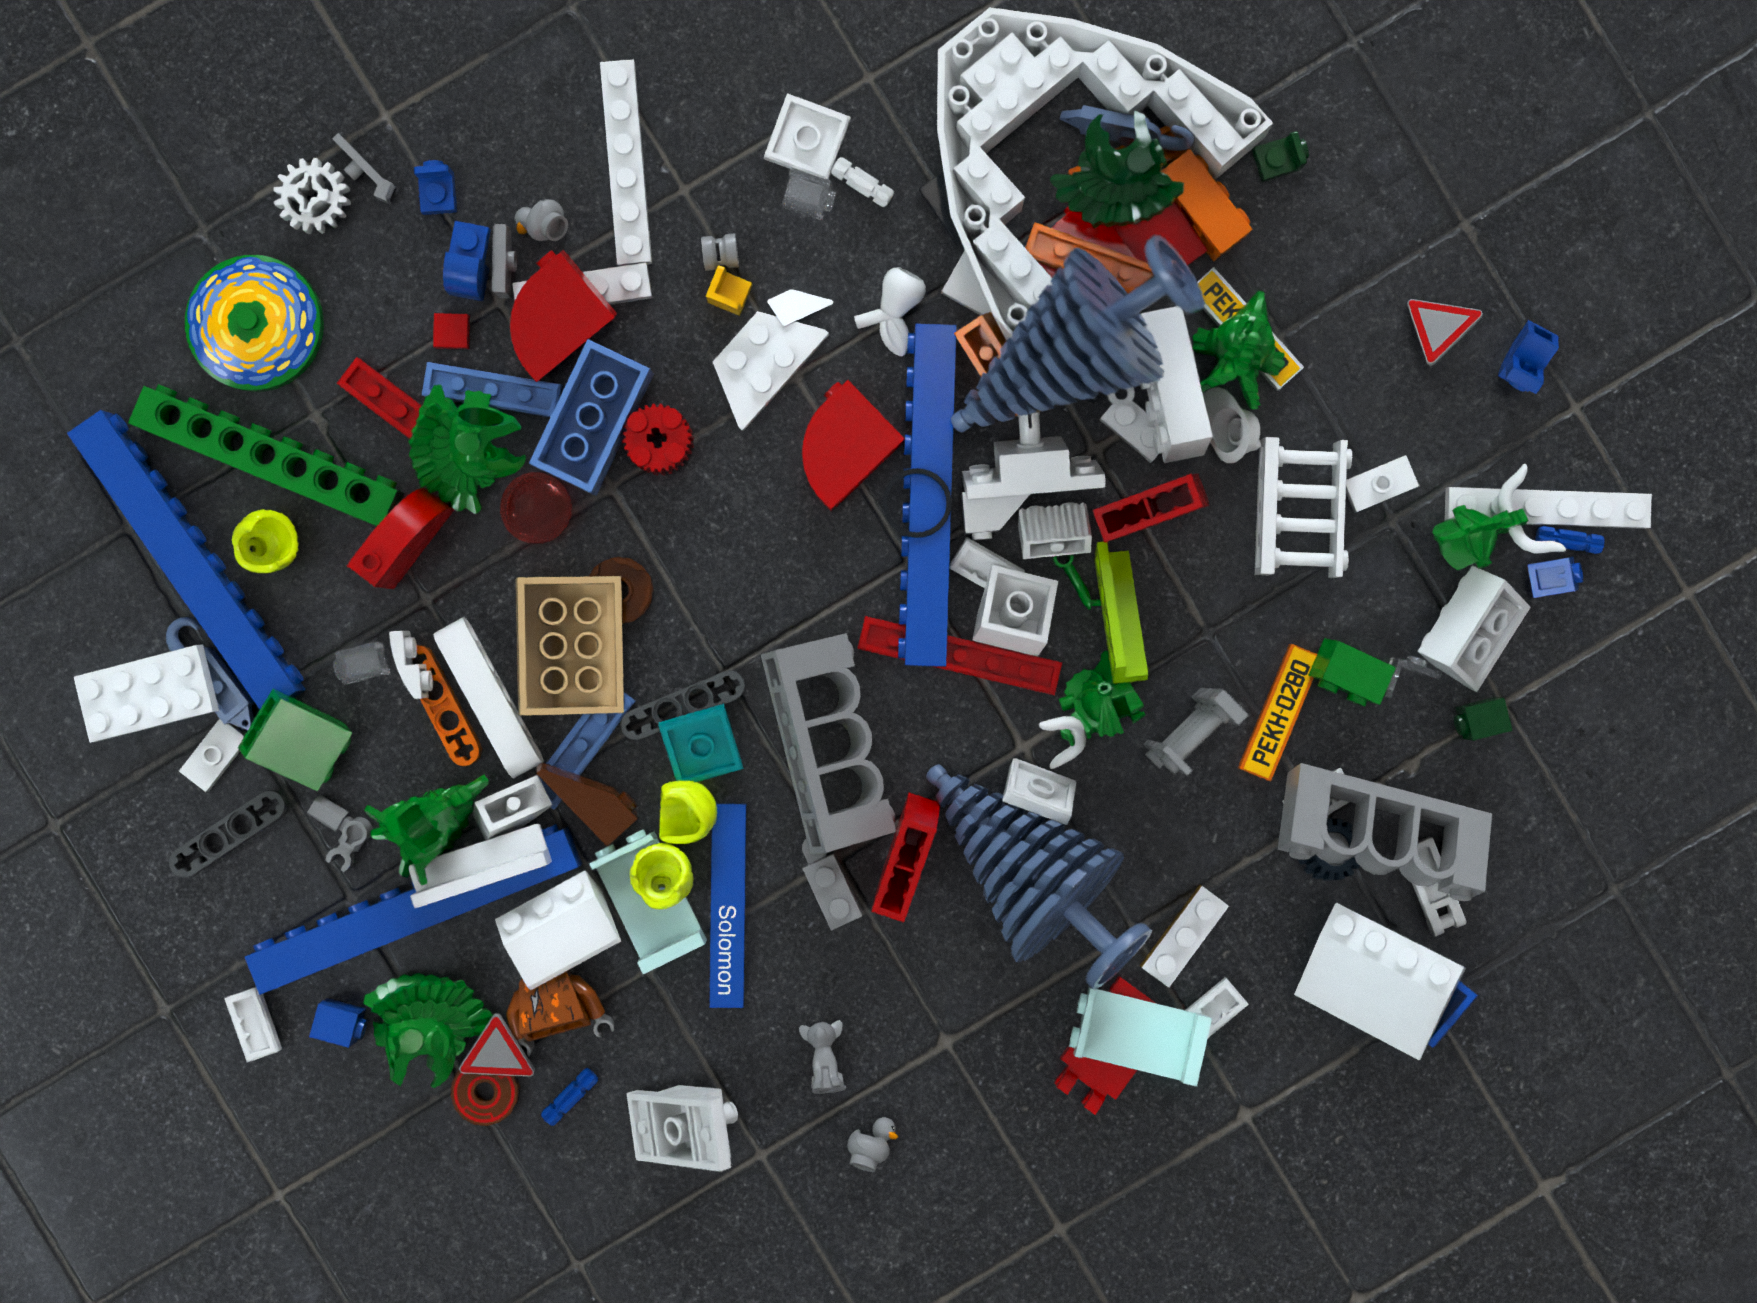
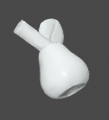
[854,267,926,356]

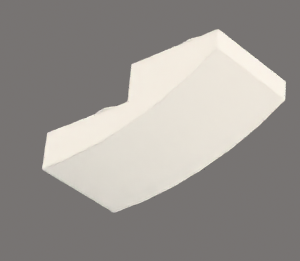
[389,631,433,699]

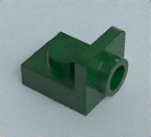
[1252,131,1309,182]

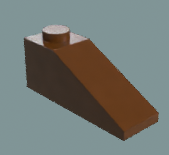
[536,762,638,846]

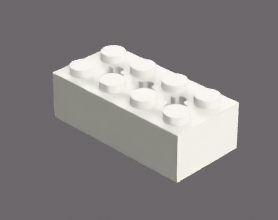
[1140,306,1213,463]

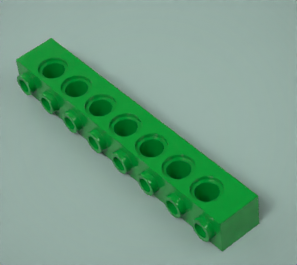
[128,384,404,526]

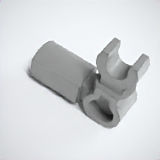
[307,795,373,872]

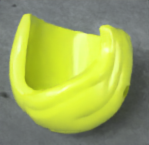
[232,509,299,573]
[659,781,717,844]
[629,843,693,910]

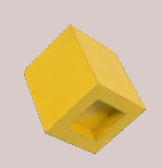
[706,265,752,316]

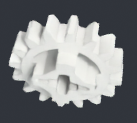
[273,158,351,234]

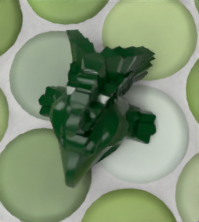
[1050,110,1184,229]

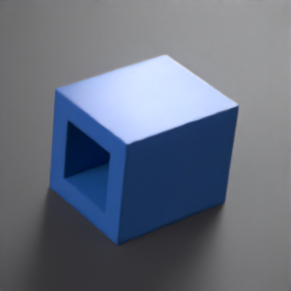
[309,998,368,1048]

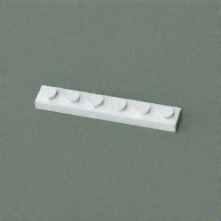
[600,59,652,266]
[1445,487,1652,529]

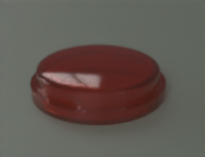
[500,472,572,544]

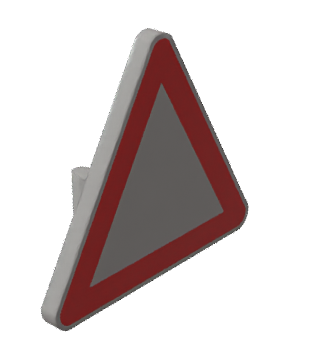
[1407,299,1483,366]
[459,1013,535,1077]

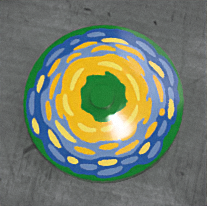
[185,255,324,392]

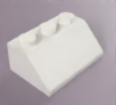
[1418,566,1531,692]
[495,871,621,990]

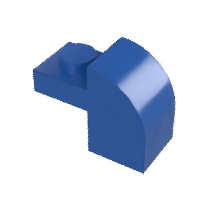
[443,221,491,301]
[1498,320,1559,394]

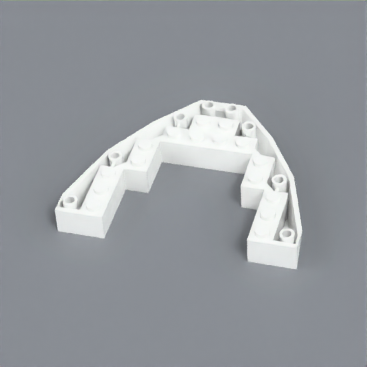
[937,7,1273,341]

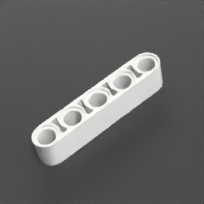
[433,617,544,779]

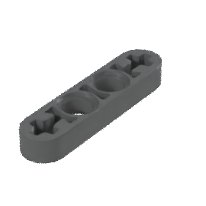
[620,670,746,740]
[169,790,289,877]

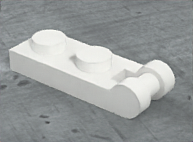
[1412,836,1466,937]

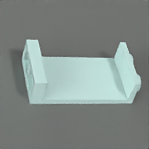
[589,829,707,974]
[1069,987,1212,1087]

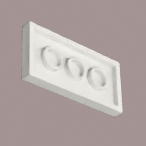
[74,644,219,743]

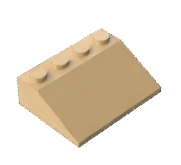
[515,576,624,716]

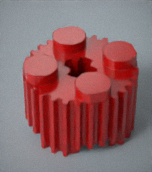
[622,404,694,476]

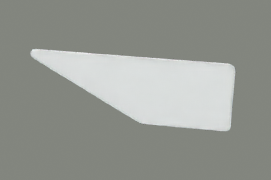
[767,289,833,326]

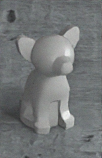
[799,1020,846,1094]

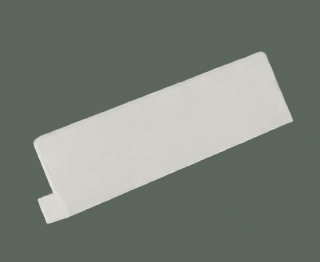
[409,824,552,909]

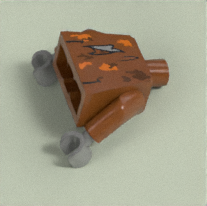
[506,970,614,1056]

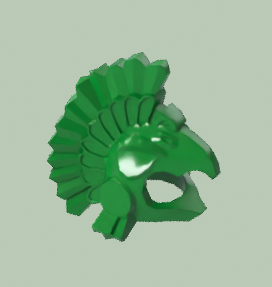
[1192,290,1285,409]
[409,384,526,514]
[364,775,489,885]
[363,973,493,1088]

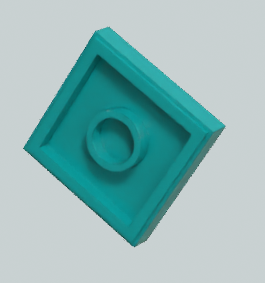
[659,704,743,782]

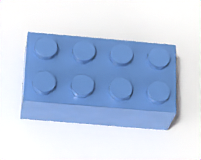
[529,339,654,496]

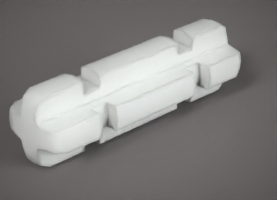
[831,157,894,207]

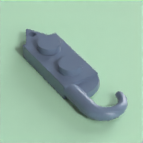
[1060,105,1195,151]
[166,617,255,730]

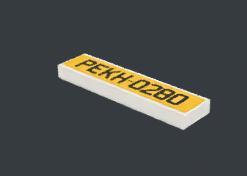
[1197,267,1304,391]

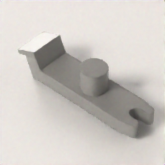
[332,133,396,205]

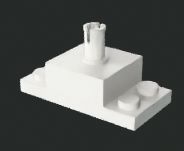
[962,410,1106,499]
[627,1085,738,1172]

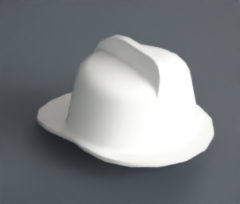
[1203,387,1261,463]

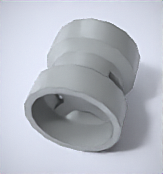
[701,233,739,271]

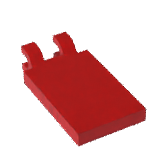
[1113,200,1208,265]
[1054,976,1157,1115]

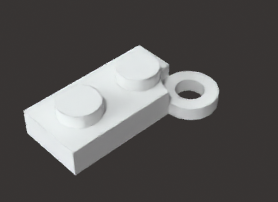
[1099,388,1158,463]

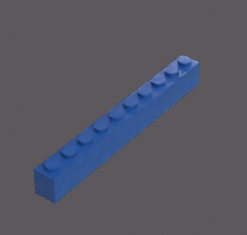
[898,324,956,667]
[67,410,306,709]
[244,824,583,995]

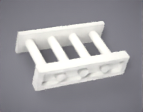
[1255,437,1352,578]

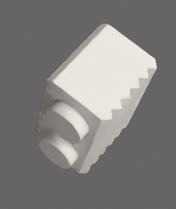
[1018,502,1092,559]

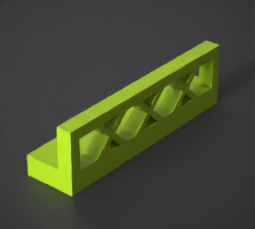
[1094,541,1148,684]

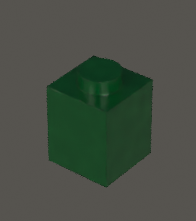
[1454,697,1513,741]

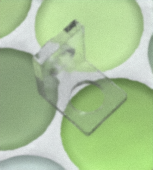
[1383,655,1442,698]

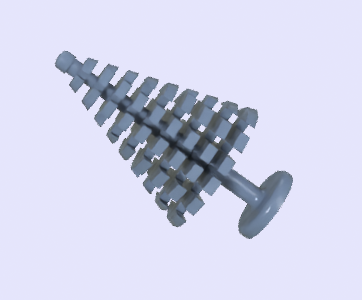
[951,235,1205,432]
[926,764,1152,990]

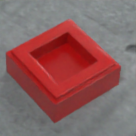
[433,313,470,349]

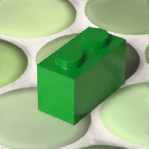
[1308,638,1396,707]

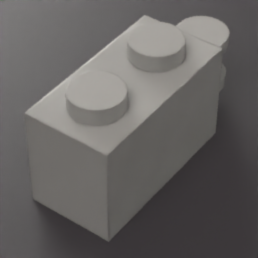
[802,838,862,931]

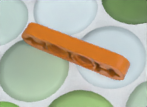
[412,645,482,766]

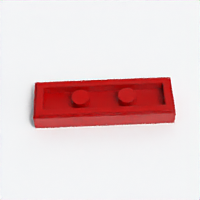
[336,357,422,439]

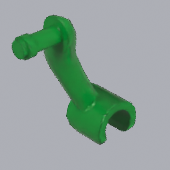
[1052,555,1101,610]

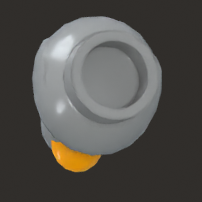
[514,199,568,241]
[847,1117,898,1172]

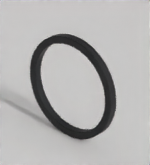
[882,468,952,538]

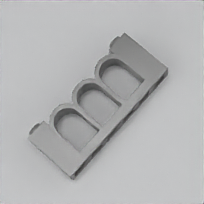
[761,633,896,854]
[1277,763,1492,901]

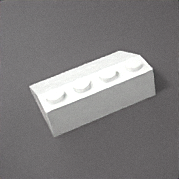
[1294,903,1466,1060]

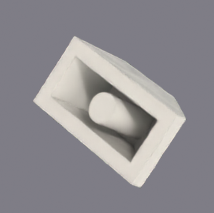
[961,492,1030,540]
[473,775,552,840]

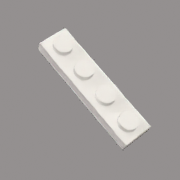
[512,262,653,305]

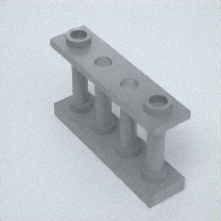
[1143,688,1248,775]

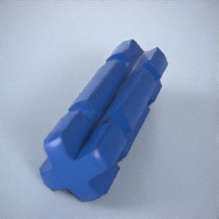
[1535,526,1605,554]
[541,1068,598,1126]

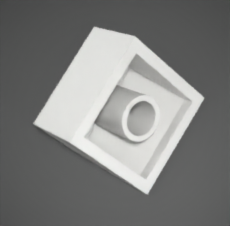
[972,565,1058,656]

